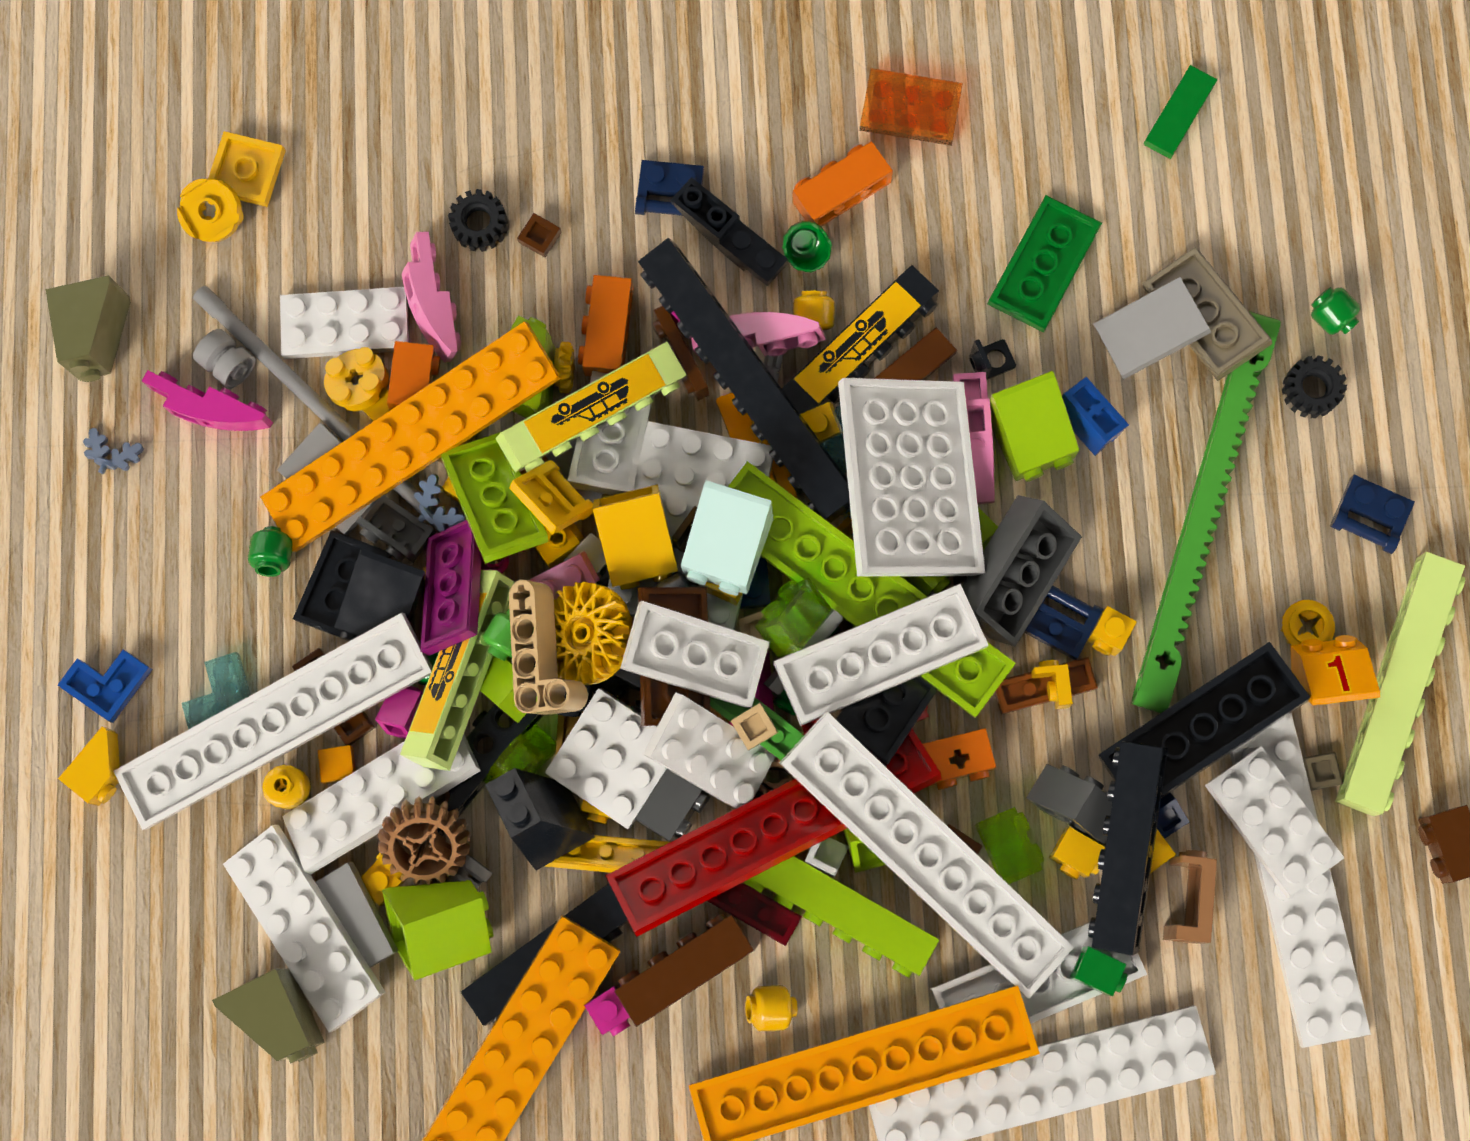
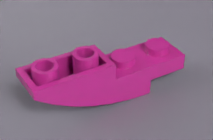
[142,370,273,431]

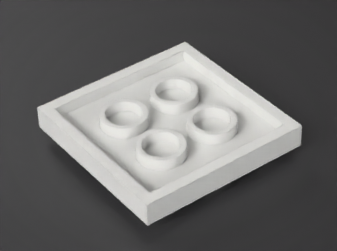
[545,687,667,829]

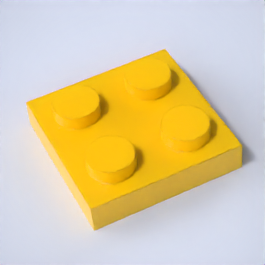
[208,131,286,207]

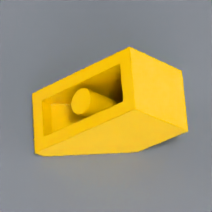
[58,726,120,806]

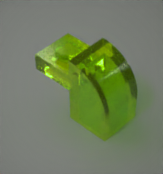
[484,724,556,784]

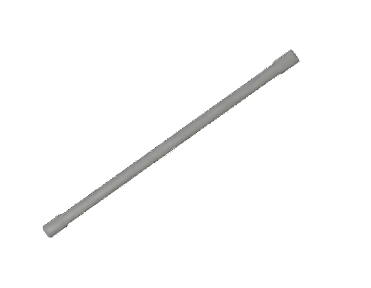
[193,286,495,564]

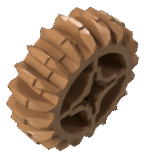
[378,796,471,886]

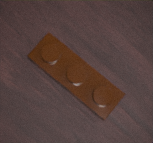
[652,306,709,401]

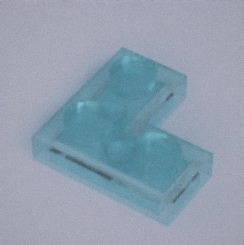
[181,652,251,729]

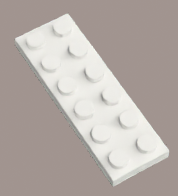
[773,584,989,726]
[282,734,481,875]
[223,824,385,1033]
[931,922,1147,1024]

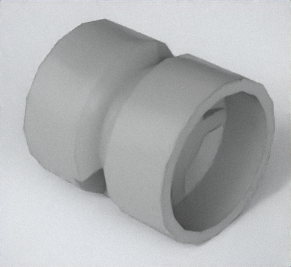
[193,329,256,389]

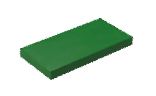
[987,195,1102,333]

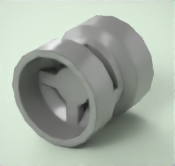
[446,854,493,891]

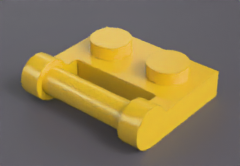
[509,460,593,535]

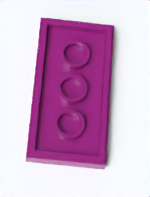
[420,520,482,656]

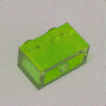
[755,578,832,658]
[975,807,1044,885]

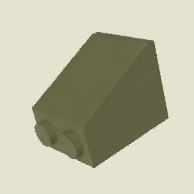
[45,275,131,382]
[212,968,325,1064]

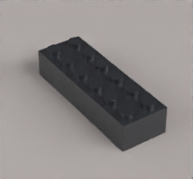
[1099,641,1311,798]

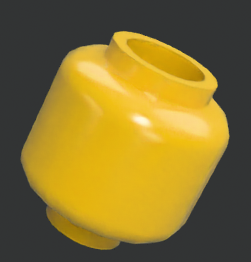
[793,291,835,330]
[262,764,311,810]
[745,985,798,1031]

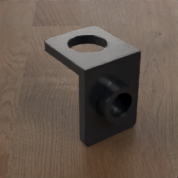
[969,339,1016,380]

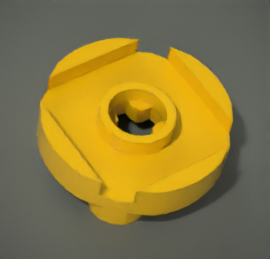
[177,179,244,242]
[324,347,389,411]

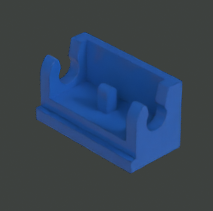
[1062,377,1129,456]

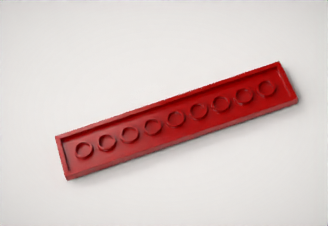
[605,729,942,937]

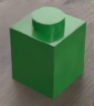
[1070,946,1128,996]

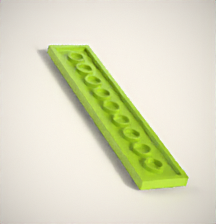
[728,461,1016,717]

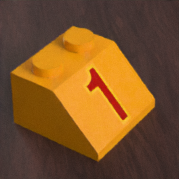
[1290,635,1380,706]

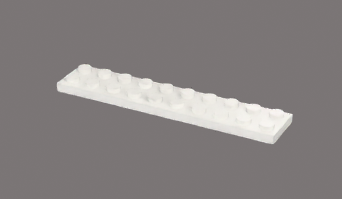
[113,613,433,830]
[779,712,1074,999]
[1230,713,1371,1048]
[869,1005,1216,1141]

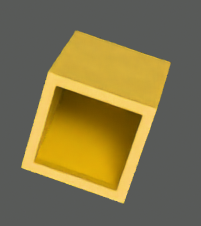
[593,484,678,590]

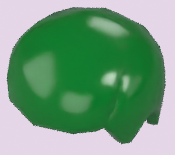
[782,221,832,273]

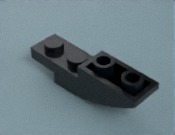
[671,177,788,286]

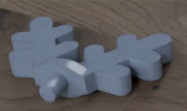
[83,428,144,474]
[414,474,467,532]

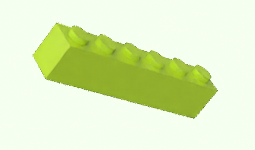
[744,856,939,978]

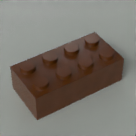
[614,913,755,1027]

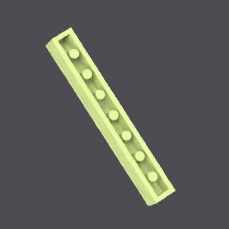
[1335,552,1465,816]

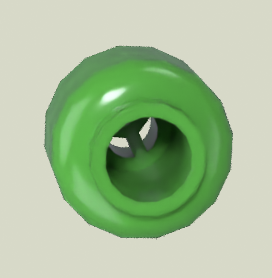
[483,609,533,662]

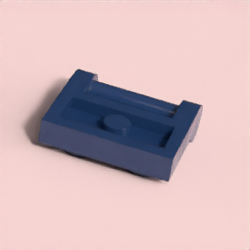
[635,160,704,216]
[1330,475,1415,554]
[1024,585,1103,660]

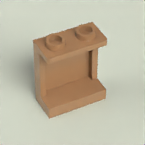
[1163,850,1217,944]

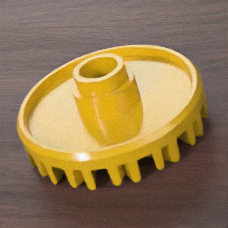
[554,582,633,685]

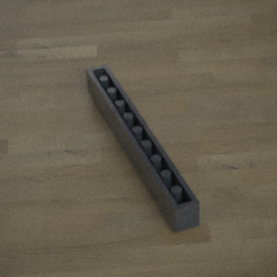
[638,238,850,523]

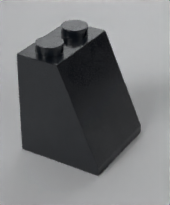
[334,548,426,641]
[485,768,595,871]

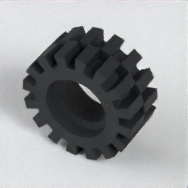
[448,189,508,252]
[1282,355,1347,418]

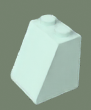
[681,480,773,596]

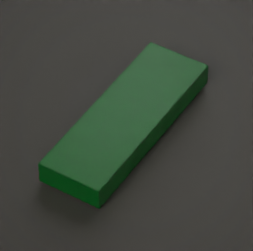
[1143,65,1218,159]

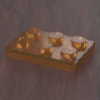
[859,68,963,146]

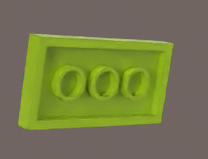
[441,432,548,564]

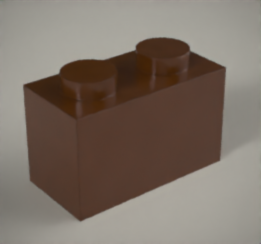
[1418,805,1470,884]

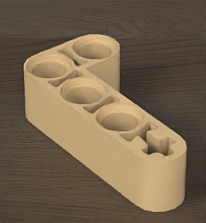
[509,580,588,715]

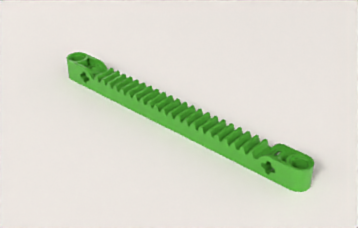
[1131,311,1281,713]

